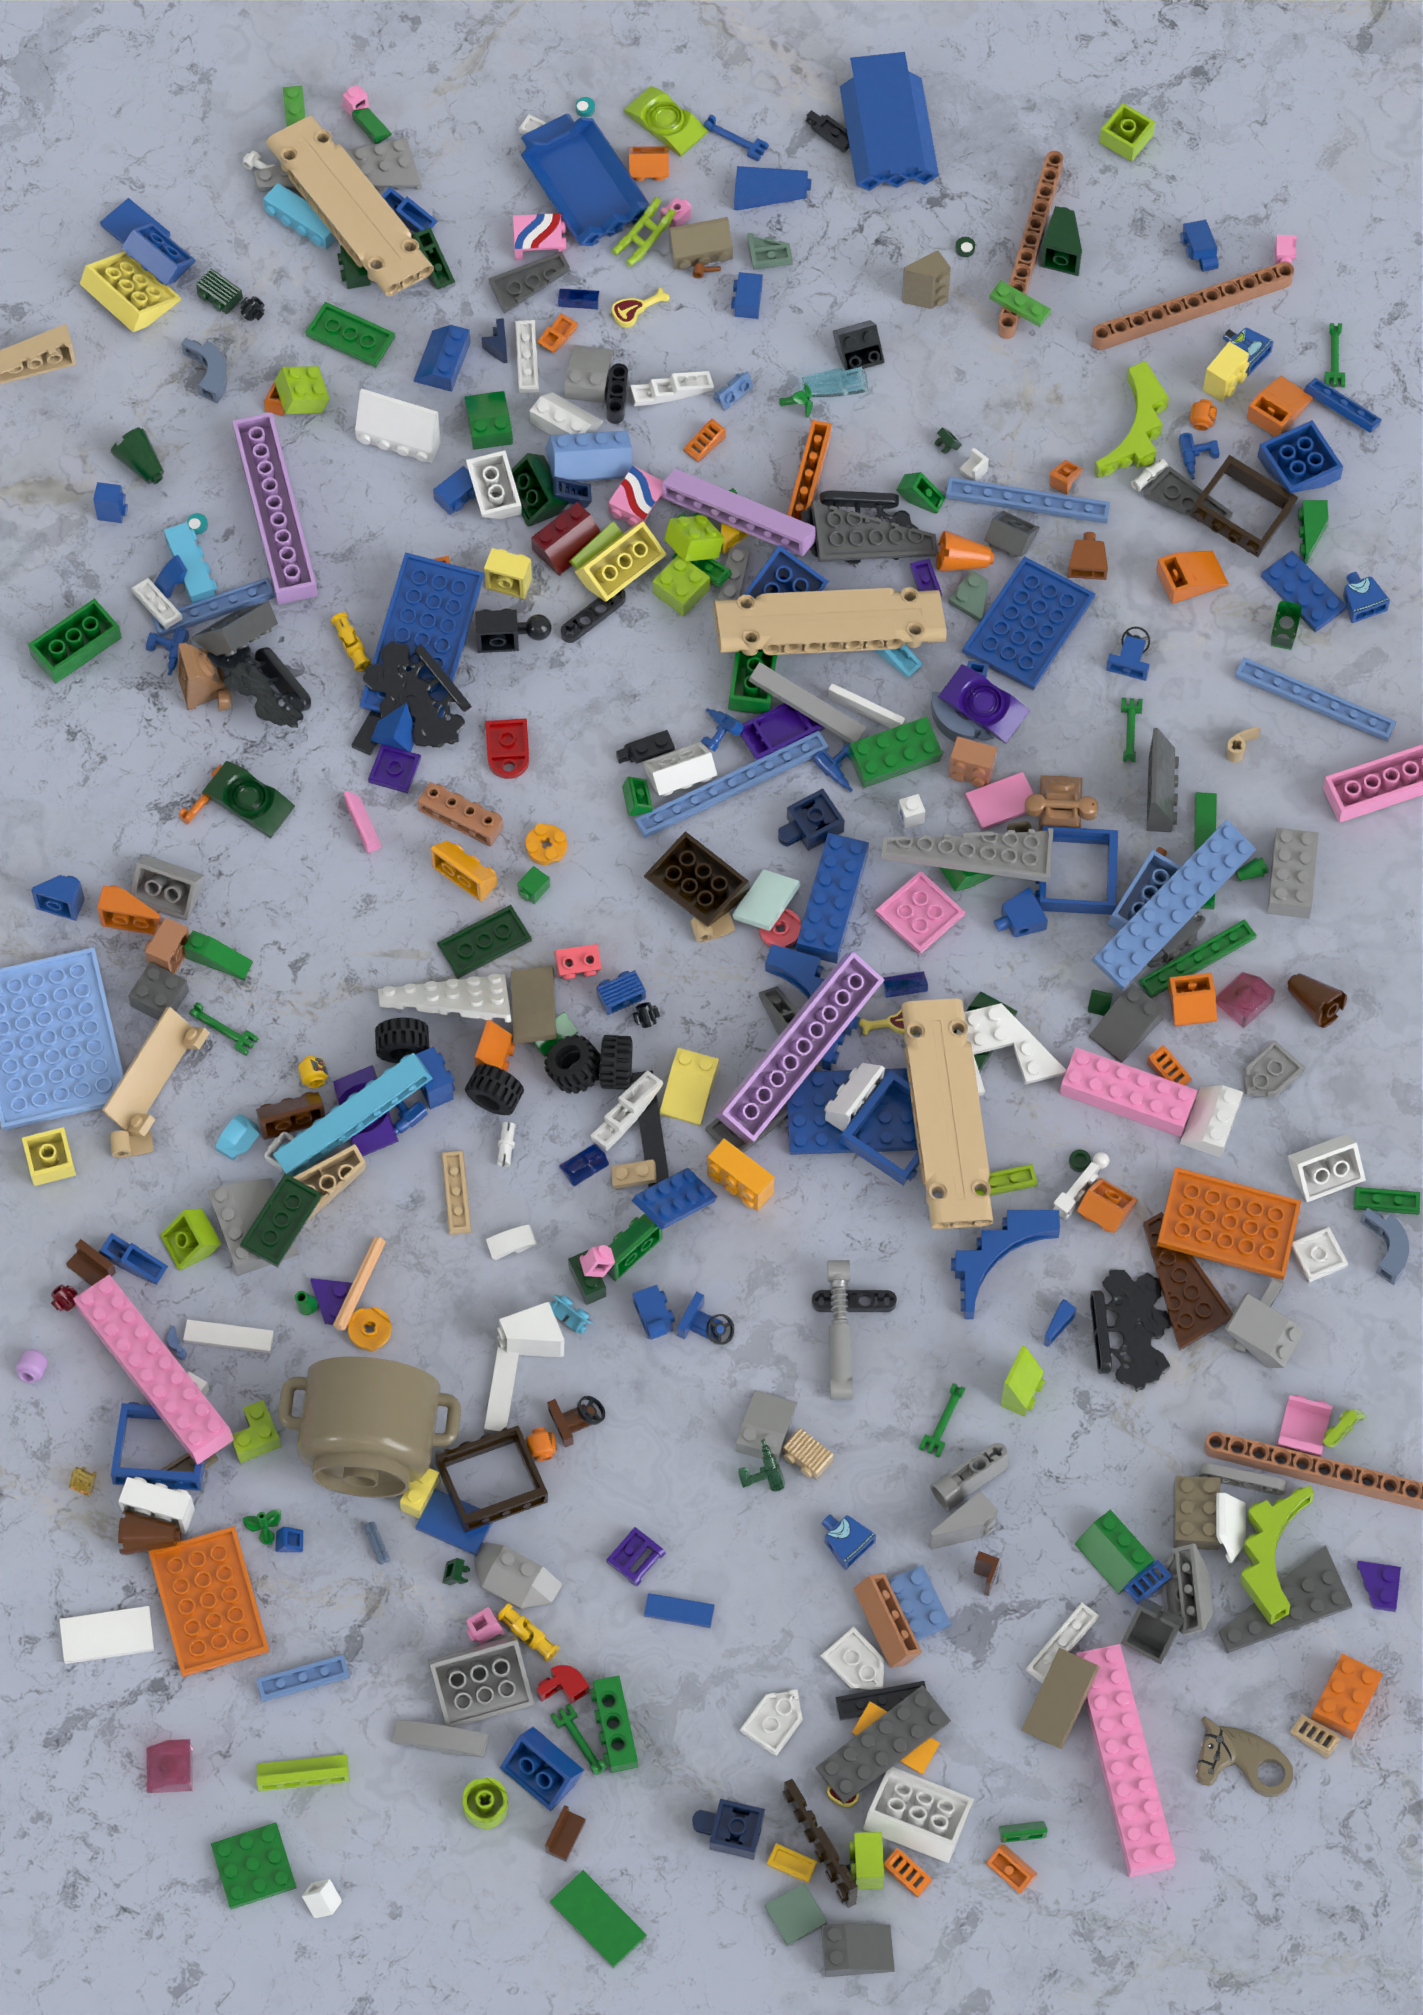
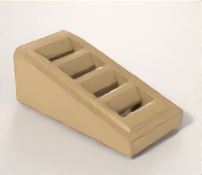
[1290,1714,1341,1759]

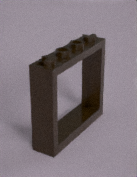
[1189,455,1298,557]
[435,1426,548,1532]

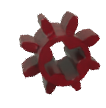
[51,1285,78,1312]

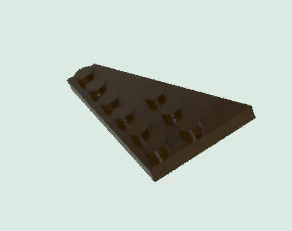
[782,1779,858,1908]

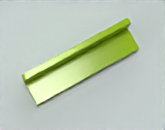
[256,1754,350,1792]

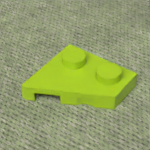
[1322,1409,1367,1448]

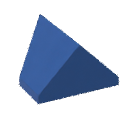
[371,702,414,752]

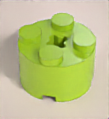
[462,1777,509,1830]

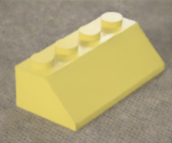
[574,521,667,602]

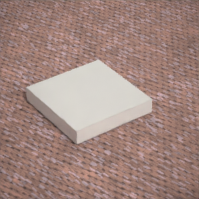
[1291,1227,1348,1283]

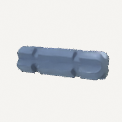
[364,1522,390,1564]

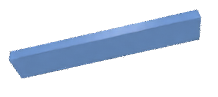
[152,577,275,637]

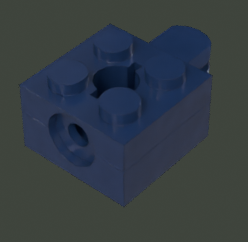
[778,788,845,851]
[692,1799,765,1860]

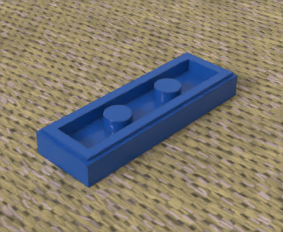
[644,1593,715,1628]

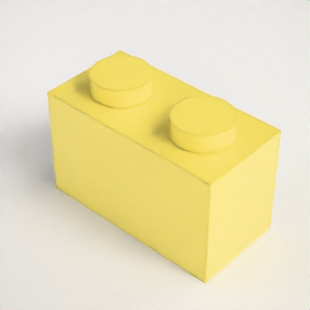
[400,1468,441,1519]

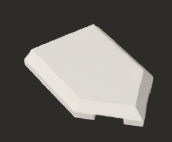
[1216,1493,1246,1563]
[820,1626,884,1690]
[739,1689,803,1756]

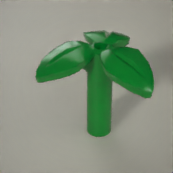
[779,382,813,418]
[243,1509,281,1545]

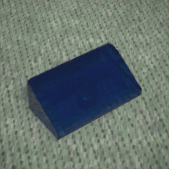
[558,288,600,309]
[883,971,928,998]
[559,1144,609,1186]

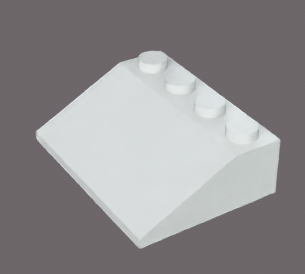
[355,388,441,463]
[863,1767,974,1863]

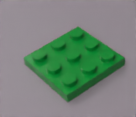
[211,1822,297,1910]

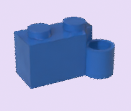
[1180,219,1219,272]
[632,1285,675,1340]

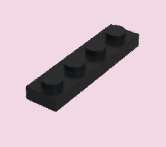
[835,1681,926,1721]

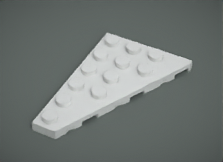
[378,974,511,1022]

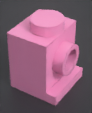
[341,85,369,116]
[661,197,691,228]
[1275,235,1297,264]
[580,1245,615,1277]
[466,1607,505,1645]

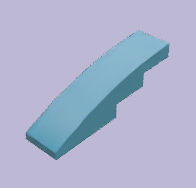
[875,644,923,678]

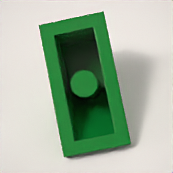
[896,472,946,514]

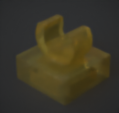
[69,1467,97,1497]

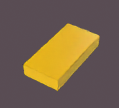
[766,1843,818,1884]

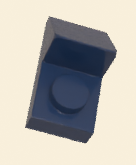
[481,318,507,363]

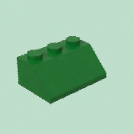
[606,1214,663,1281]
[1075,1509,1154,1594]

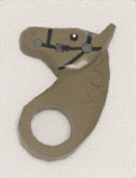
[1195,1716,1293,1797]

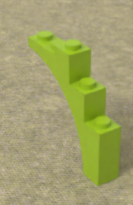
[1094,361,1169,478]
[1240,1485,1314,1625]

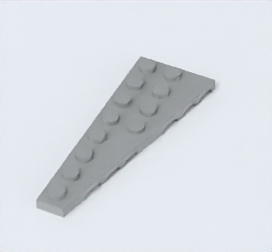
[254,137,422,191]
[881,828,1053,883]

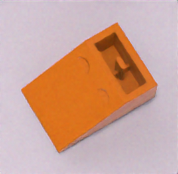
[1246,376,1314,437]
[1156,550,1229,604]

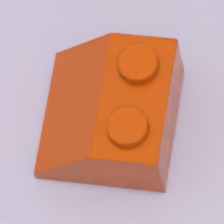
[629,146,669,181]
[474,1020,516,1072]
[1077,1178,1138,1233]

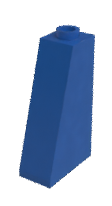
[734,166,812,211]

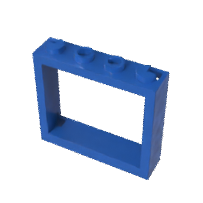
[1035,826,1118,915]
[840,1070,920,1186]
[111,1402,205,1491]

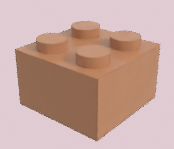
[948,736,998,787]
[144,917,190,974]

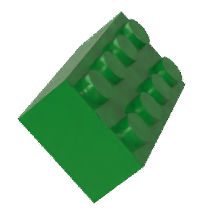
[28,598,122,684]
[728,649,777,714]
[848,716,943,788]

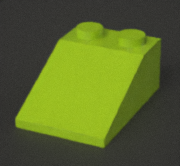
[1001,1345,1046,1417]

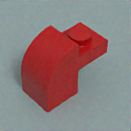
[536,1665,590,1704]

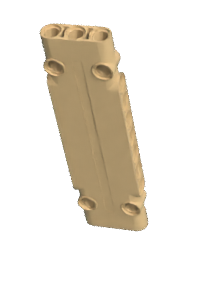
[266,116,434,296]
[713,587,947,656]
[901,998,994,1229]

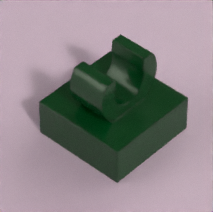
[934,427,962,454]
[442,1558,470,1586]

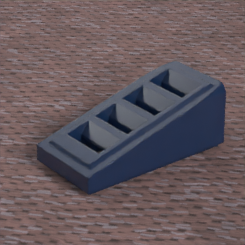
[552,477,592,508]

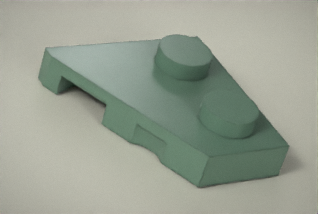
[747,233,793,270]
[948,570,988,622]

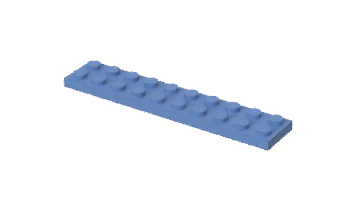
[1091,820,1257,990]

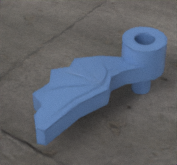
[166,1326,187,1360]

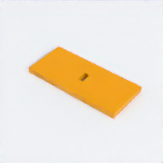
[852,1702,940,1775]

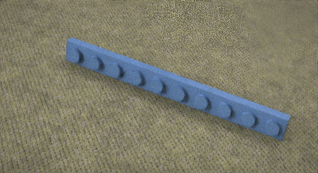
[635,731,829,839]

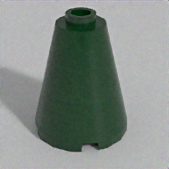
[110,427,164,485]

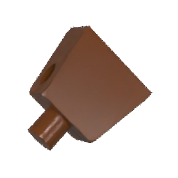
[1067,532,1108,580]

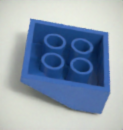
[1257,420,1343,493]
[743,545,829,599]

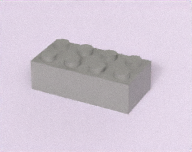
[1267,828,1319,919]

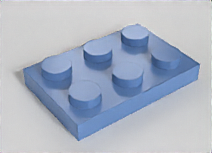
[888,1565,951,1641]

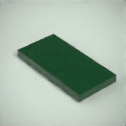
[437,905,532,979]
[240,1173,323,1268]

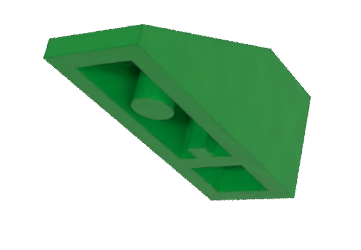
[184,930,253,980]

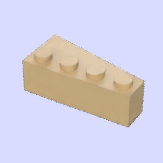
[0,324,77,384]
[293,1144,366,1223]

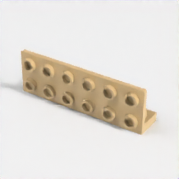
[102,1007,210,1137]

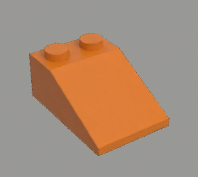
[97,885,162,935]

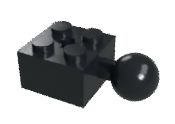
[475,608,552,653]

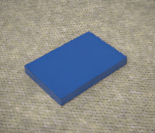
[100,198,171,244]
[416,1489,493,1556]

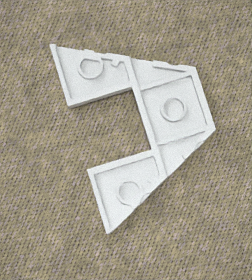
[956,1003,1067,1096]

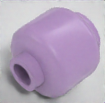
[16,1349,48,1383]

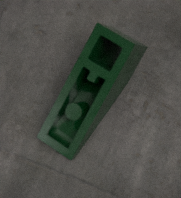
[412,227,455,290]

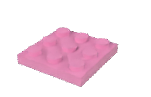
[875,871,965,955]

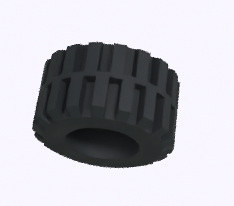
[375,1017,430,1063]
[544,1035,601,1094]
[600,1035,633,1090]
[465,1064,524,1116]

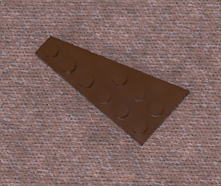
[1143,1212,1233,1351]

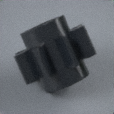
[240,296,265,321]
[632,1002,660,1028]

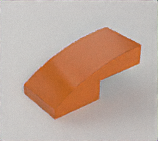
[537,313,579,353]

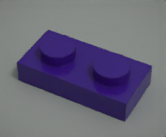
[910,558,942,597]

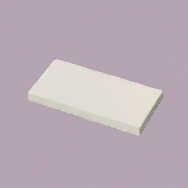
[59,1606,155,1664]

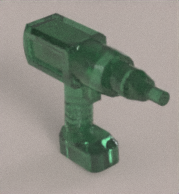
[738,1439,785,1492]

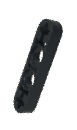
[561,589,626,643]
[811,1290,897,1312]

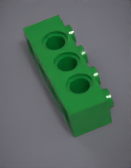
[590,1675,638,1773]

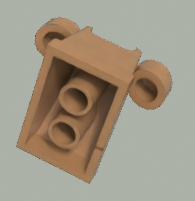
[177,642,232,711]
[1024,775,1099,831]

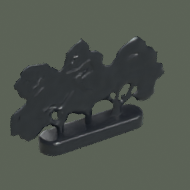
[801,490,918,567]
[363,641,472,748]
[207,646,311,728]
[1090,1270,1172,1392]

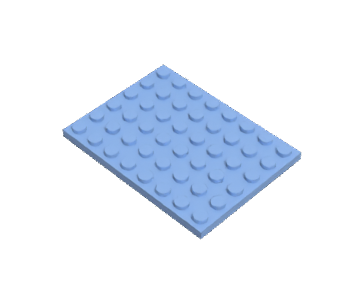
[0,947,124,1131]

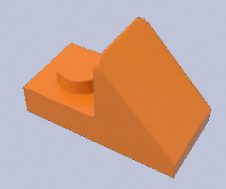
[1050,460,1083,495]

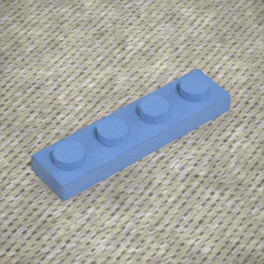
[256,1655,350,1702]

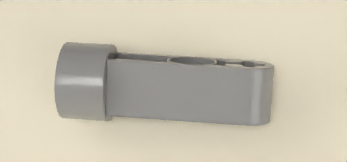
[930,1443,1009,1511]

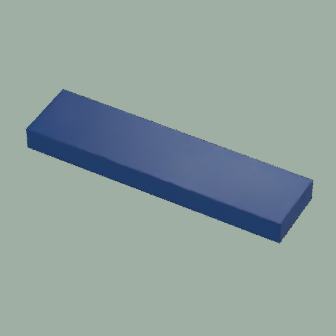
[1304,378,1382,433]

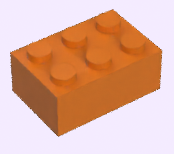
[1311,1653,1383,1740]

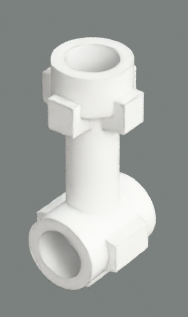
[242,151,275,170]

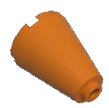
[936,531,994,572]

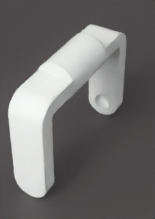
[264,1132,295,1171]

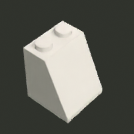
[497,1302,565,1358]

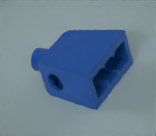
[994,887,1048,937]

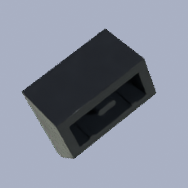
[833,320,885,373]

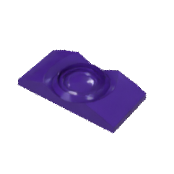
[938,664,1030,744]
[740,691,825,760]
[333,1065,399,1157]

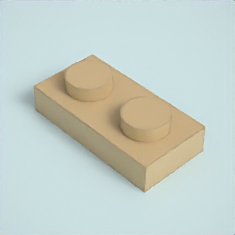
[611,1159,657,1189]

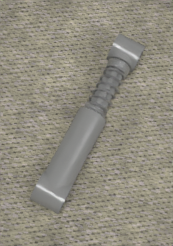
[827,1260,853,1399]

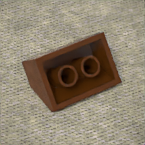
[256,1092,325,1140]

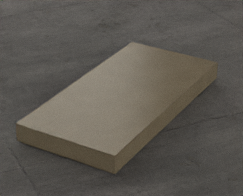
[511,965,557,1044]
[1021,1648,1100,1750]

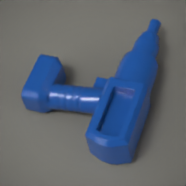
[1178,433,1220,480]
[146,628,190,675]
[700,708,744,752]
[813,743,853,792]
[394,1101,428,1135]

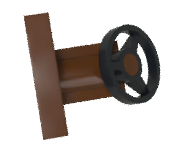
[547,1396,605,1448]

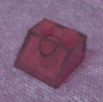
[1216,972,1275,1028]
[146,1739,193,1793]

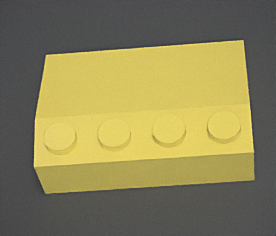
[80,251,181,332]

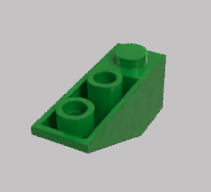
[1298,500,1329,564]

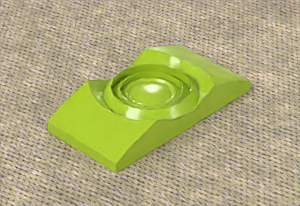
[624,86,708,157]

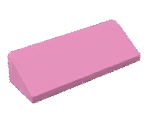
[344,791,382,853]

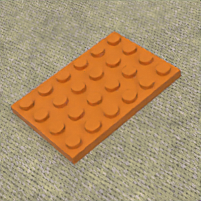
[1156,1167,1301,1280]
[148,1526,270,1677]

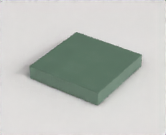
[764,1883,827,1946]

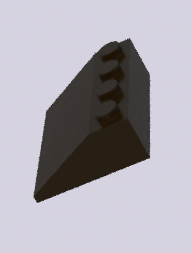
[644,831,750,927]

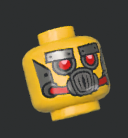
[298,1055,328,1089]

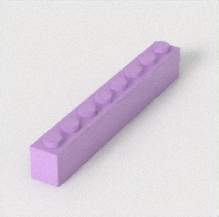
[662,469,815,556]

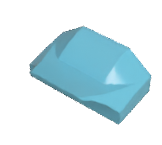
[215,1114,260,1161]

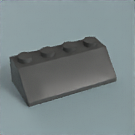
[192,601,278,657]

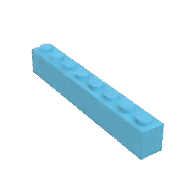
[273,1053,433,1177]

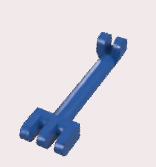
[704,115,769,161]

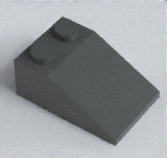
[1089,984,1165,1063]
[821,1923,895,1977]

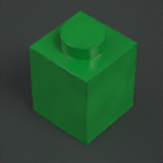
[517,866,550,904]

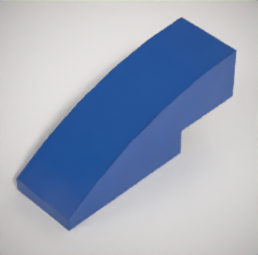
[382,187,438,233]
[98,1233,168,1285]

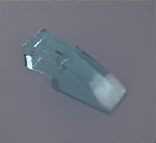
[802,367,869,397]

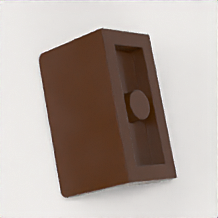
[66,1239,116,1286]
[974,1551,1000,1596]
[545,1805,586,1862]

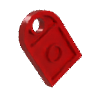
[485,718,529,779]

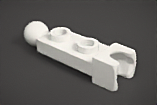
[1052,1152,1110,1220]

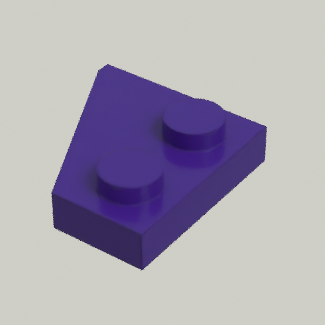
[310,1278,352,1325]
[1357,1561,1401,1612]

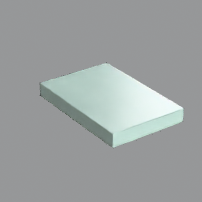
[732,869,801,931]

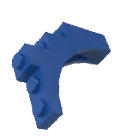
[765,944,860,1071]
[951,1210,1060,1319]

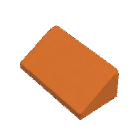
[986,1844,1038,1894]

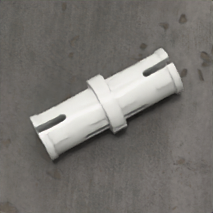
[1131,458,1169,492]
[497,1122,516,1167]

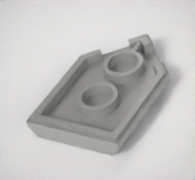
[1245,1040,1306,1097]

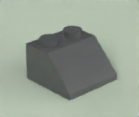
[984,511,1040,557]

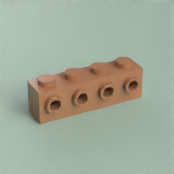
[417,782,503,847]
[853,1573,922,1668]

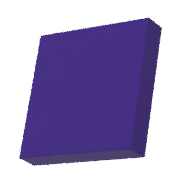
[368,744,421,794]

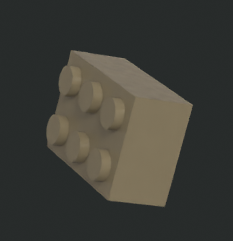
[1173,1476,1220,1550]

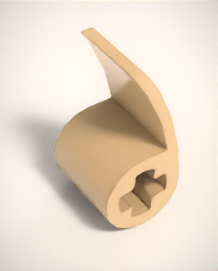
[1226,727,1261,763]
[690,912,735,943]
[110,1131,153,1158]

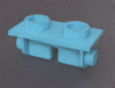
[550,1295,593,1334]

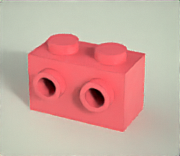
[554,944,602,980]

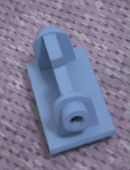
[713,371,754,411]

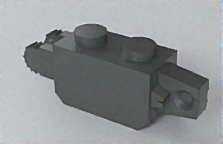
[1147,911,1206,968]

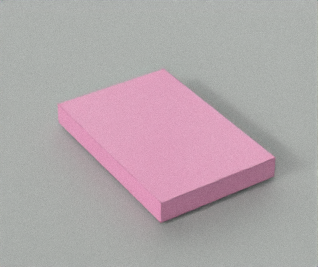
[965,772,1034,831]

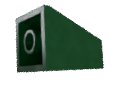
[1040,206,1082,276]

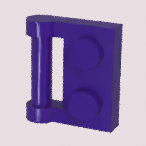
[606,1527,666,1587]

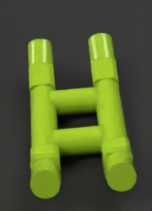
[611,197,676,267]

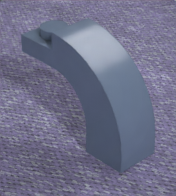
[181,338,228,404]
[931,692,994,742]
[1360,1208,1409,1285]

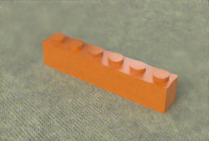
[787,420,832,521]

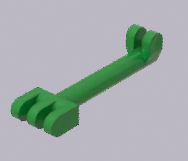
[1324,323,1345,387]
[1121,698,1143,763]
[189,1002,259,1056]
[919,1383,965,1458]
[550,1703,606,1775]

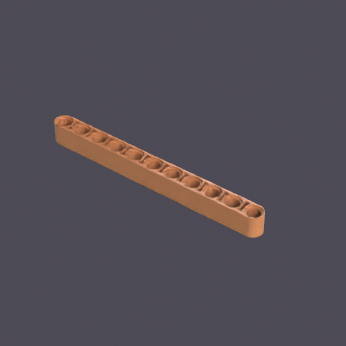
[998,151,1063,339]
[1091,262,1294,350]
[1204,1431,1423,1510]

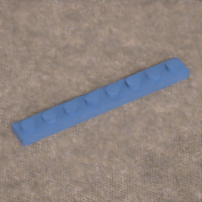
[946,477,1110,524]
[1235,657,1397,742]

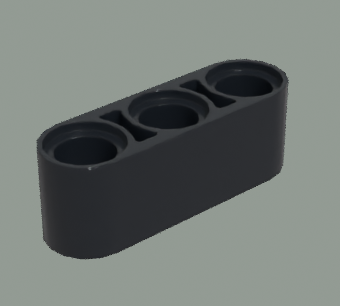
[606,363,628,424]

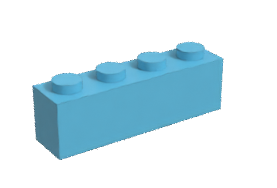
[263,183,336,250]
[164,522,218,604]

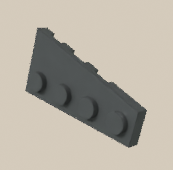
[488,251,570,314]
[1143,466,1233,520]

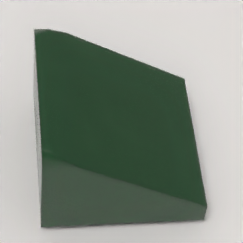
[1088,989,1113,1016]

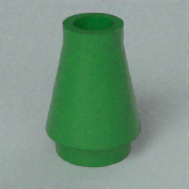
[1235,857,1268,882]
[295,1291,318,1315]

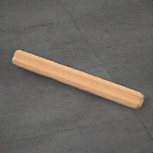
[333,1237,386,1331]

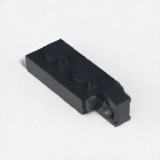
[806,110,850,153]
[616,730,675,764]

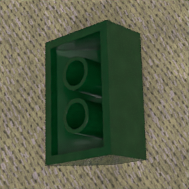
[511,453,569,526]

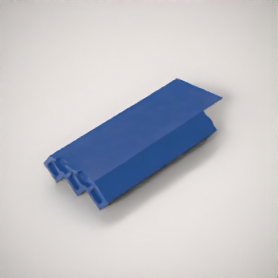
[840,52,939,191]
[521,114,650,246]

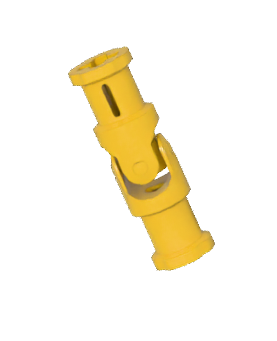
[330,612,372,672]
[497,1603,560,1662]

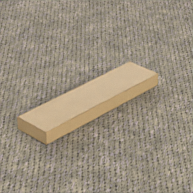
[442,1150,471,1235]

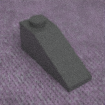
[759,986,798,1036]

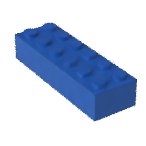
[796,833,869,964]

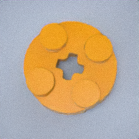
[525,823,567,866]
[348,1307,392,1352]

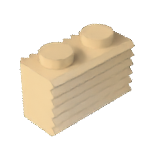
[782,1428,834,1480]

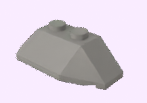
[474,1542,563,1609]
[1161,1543,1213,1635]

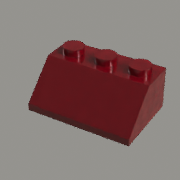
[531,502,601,576]

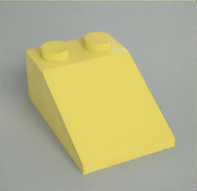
[659,1048,719,1126]

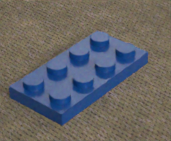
[1261,551,1347,633]
[632,1168,718,1230]

